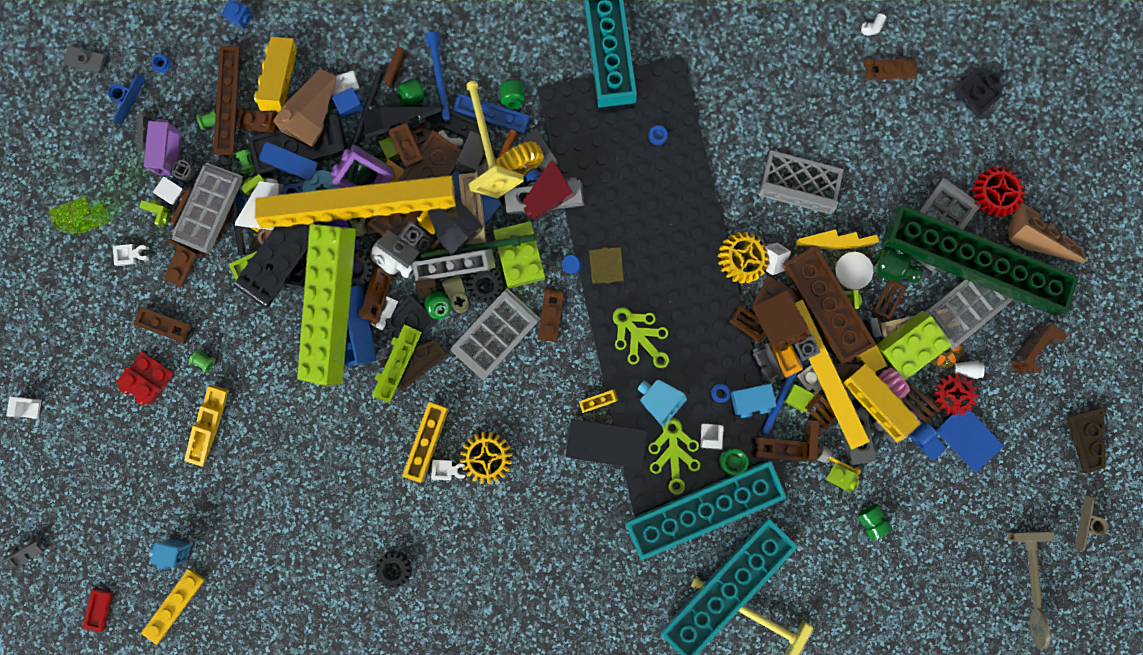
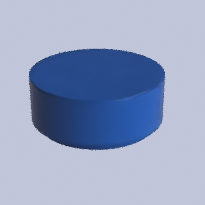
[648,125,668,145]
[562,255,582,274]

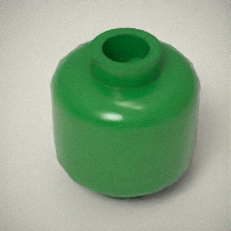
[396,79,426,105]
[500,79,525,109]
[425,291,452,319]

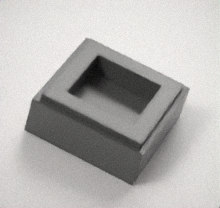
[865,318,882,338]

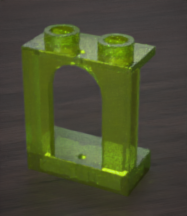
[48,196,111,236]

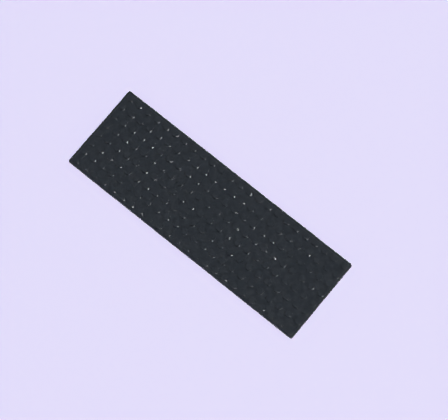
[538,57,787,517]

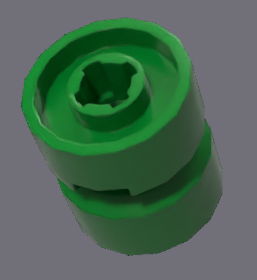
[719,449,748,475]
[857,504,893,540]

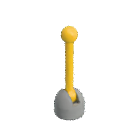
[817,446,861,475]

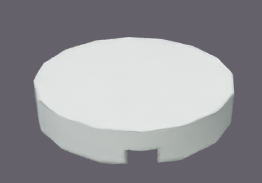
[834,252,873,290]

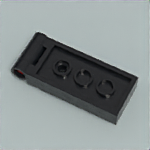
[248,114,349,177]
[233,224,310,309]

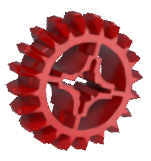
[972,166,1026,218]

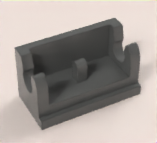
[455,131,485,174]

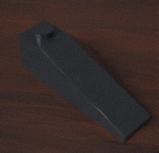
[424,173,483,255]

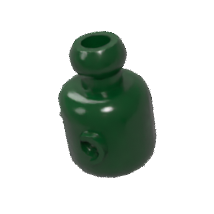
[873,247,923,283]

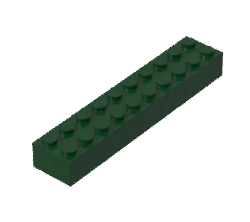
[881,205,1079,316]

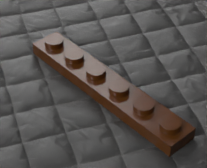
[213,45,240,155]

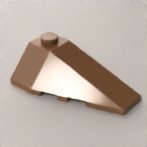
[274,69,337,147]
[1007,203,1087,263]

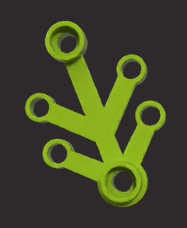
[613,307,669,368]
[648,418,700,494]

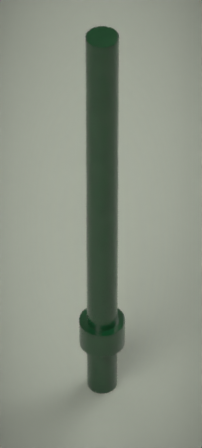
[421,234,536,260]

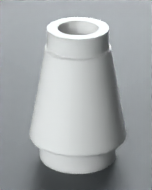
[954,360,984,379]

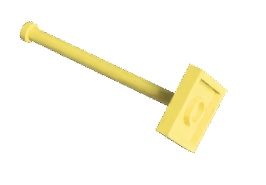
[466,81,524,199]
[691,576,813,655]

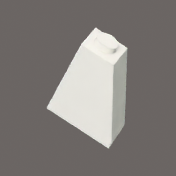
[235,179,284,230]

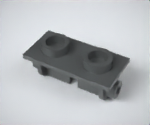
[136,111,156,152]
[752,343,785,384]
[1,533,47,568]

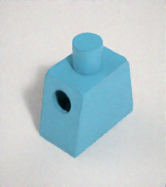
[638,380,687,427]

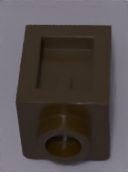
[415,279,436,300]

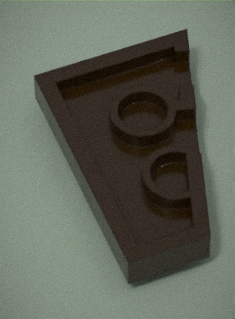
[379,340,448,391]
[1066,407,1106,473]

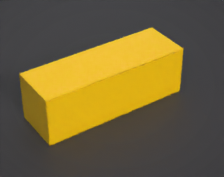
[579,390,619,413]

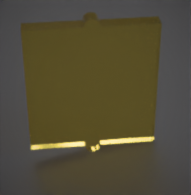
[589,247,624,284]

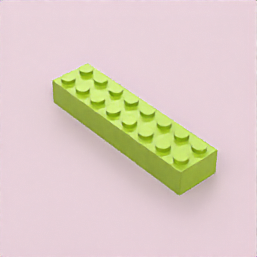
[297,224,356,386]

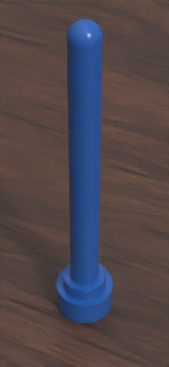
[425,31,450,121]
[762,349,808,435]

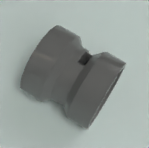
[172,160,197,183]

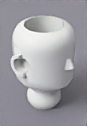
[370,238,414,278]

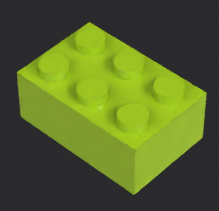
[494,221,545,289]
[877,311,952,380]

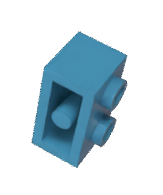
[731,384,777,418]
[149,539,191,569]

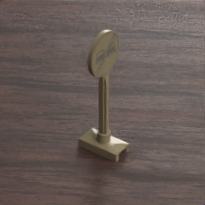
[1007,532,1055,649]

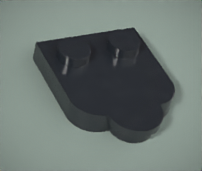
[952,68,1003,118]
[388,294,438,343]

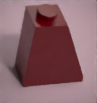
[523,160,575,220]

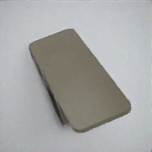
[1075,496,1108,551]

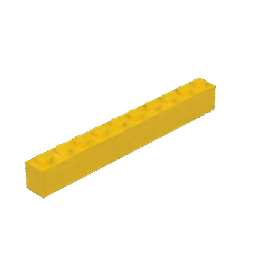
[255,176,455,229]

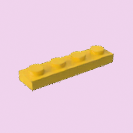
[141,568,206,645]

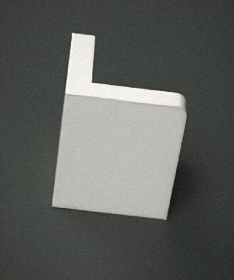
[153,177,186,205]
[763,243,791,275]
[6,397,42,419]
[700,424,723,449]

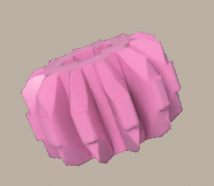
[878,367,910,399]

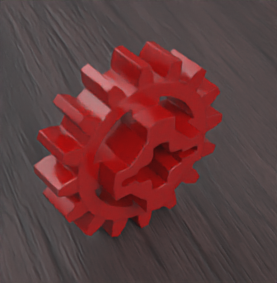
[933,374,978,416]

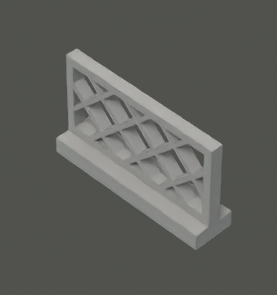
[758,150,844,215]

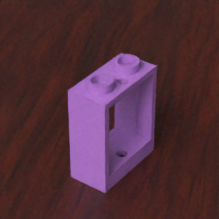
[144,119,181,176]
[331,145,394,188]

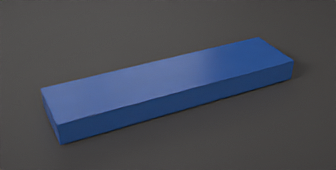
[453,93,530,135]

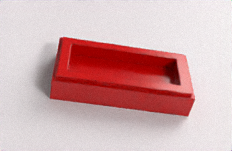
[82,588,114,632]

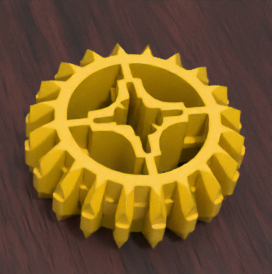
[495,141,544,177]
[717,232,769,284]
[460,432,513,484]

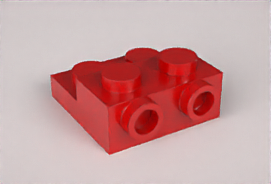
[116,351,175,406]

